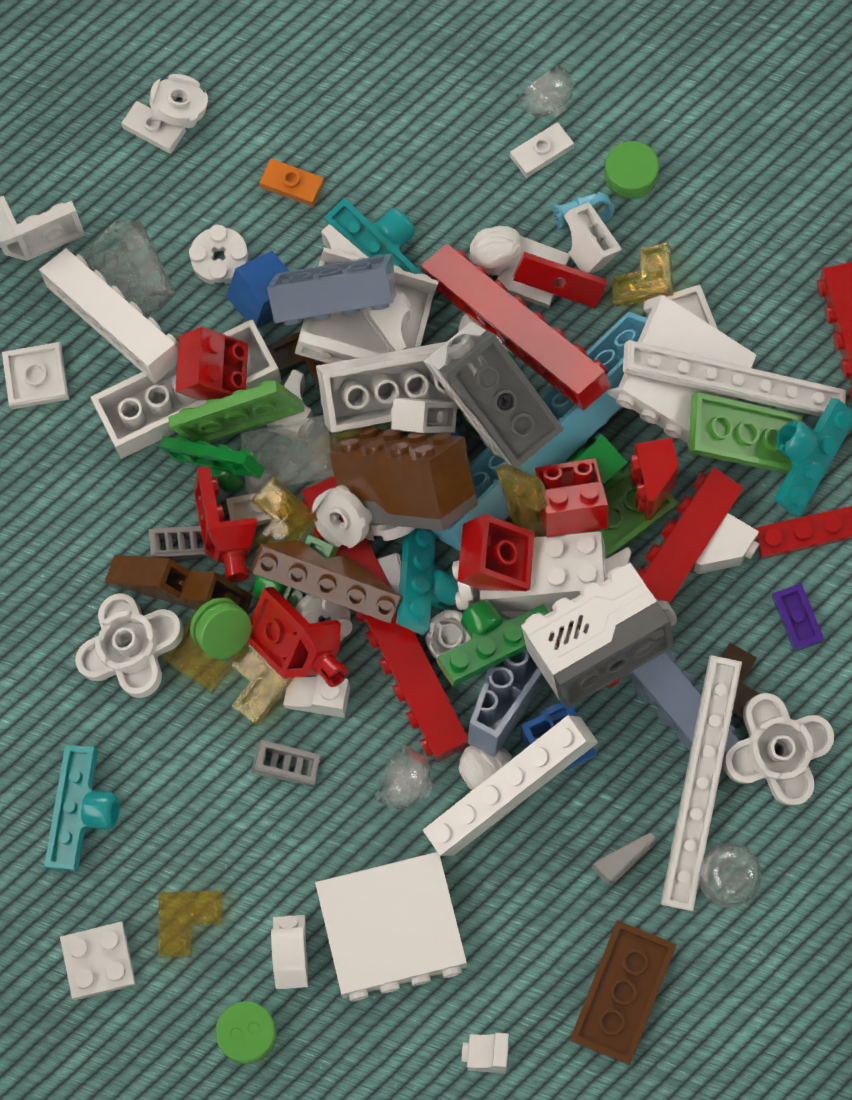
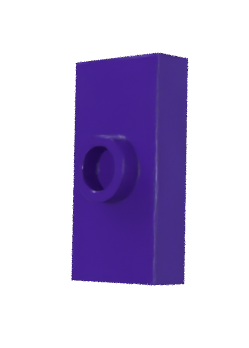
[772,583,824,652]

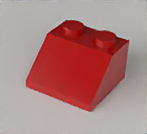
[457,514,535,591]

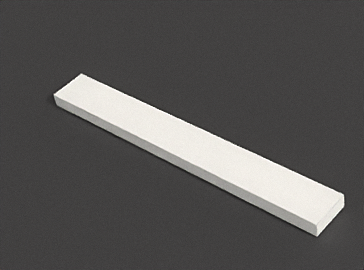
[623,340,846,417]
[660,655,742,911]

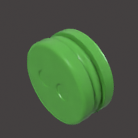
[604,141,659,199]
[190,598,252,659]
[215,1001,277,1064]

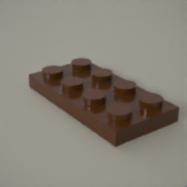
[570,920,677,1066]

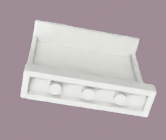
[295,247,438,363]
[607,295,756,447]
[315,852,467,1001]

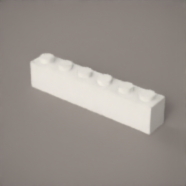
[39,248,178,383]
[423,715,598,856]

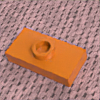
[259,159,324,207]

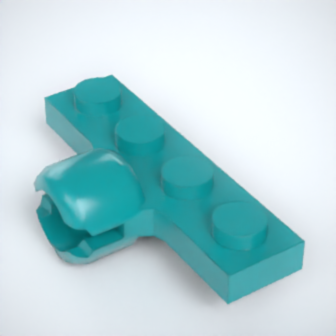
[324,197,423,274]
[774,398,852,517]
[396,528,459,635]
[44,745,120,872]

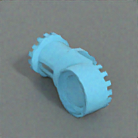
[552,192,614,229]

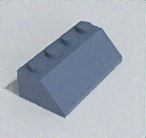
[267,254,396,325]

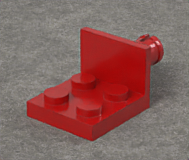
[194,466,257,582]
[248,587,348,687]

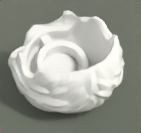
[470,226,522,276]
[425,610,471,659]
[459,744,513,790]

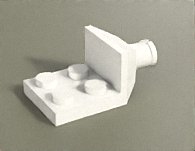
[0,195,85,261]

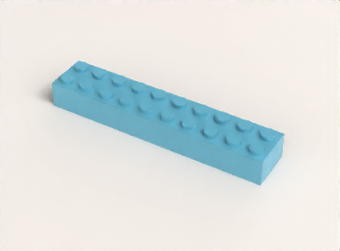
[431,312,648,551]

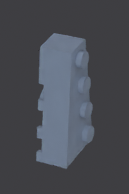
[467,650,546,757]
[622,650,739,754]

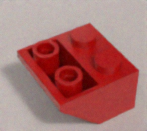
[175,326,248,400]
[629,437,679,521]
[535,458,608,538]

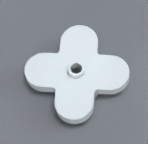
[75,593,184,698]
[723,693,834,806]

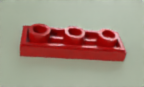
[513,252,607,308]

